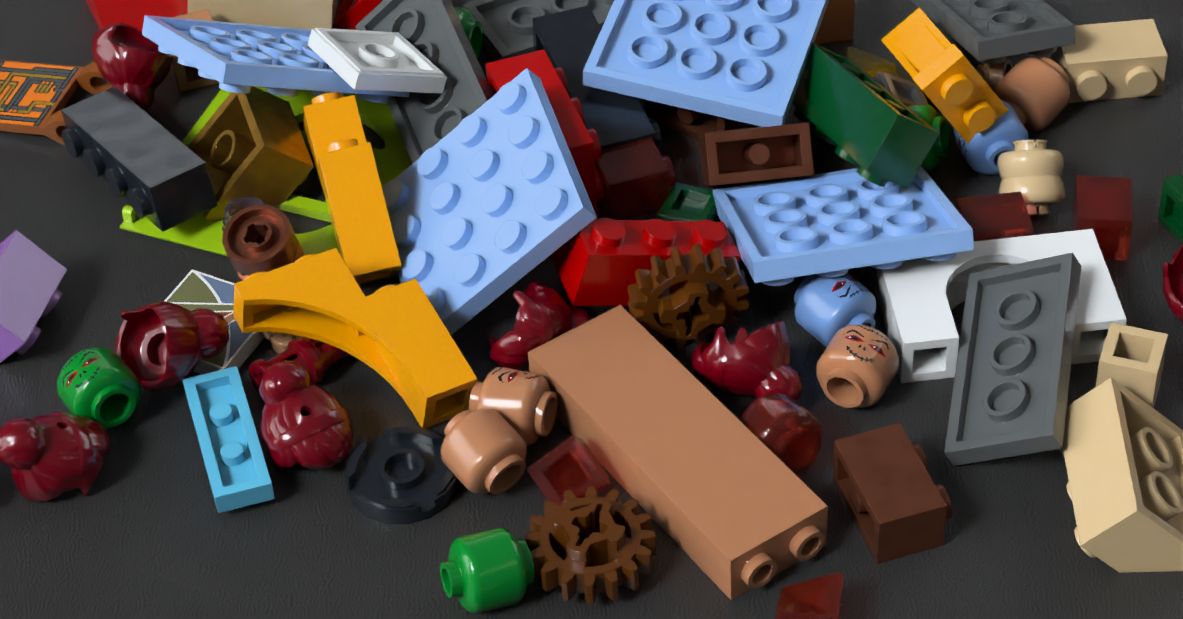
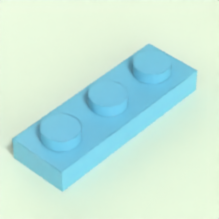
[182,366,275,513]

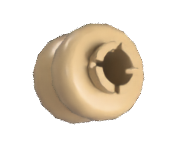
[997,140,1065,216]

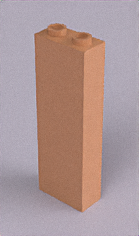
[528,305,828,600]

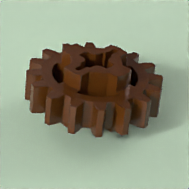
[627,244,749,348]
[525,486,656,604]

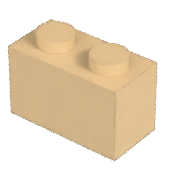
[1051,19,1168,103]

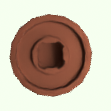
[222,204,305,281]

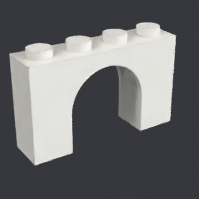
[875,229,1127,383]

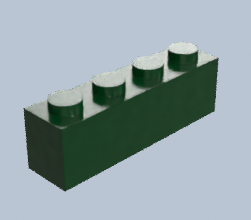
[792,42,940,189]

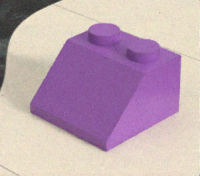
[0,230,67,363]

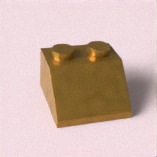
[187,86,314,222]

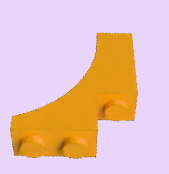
[881,7,1008,143]
[303,92,401,285]
[233,248,478,429]

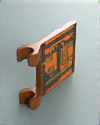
[0,60,112,145]

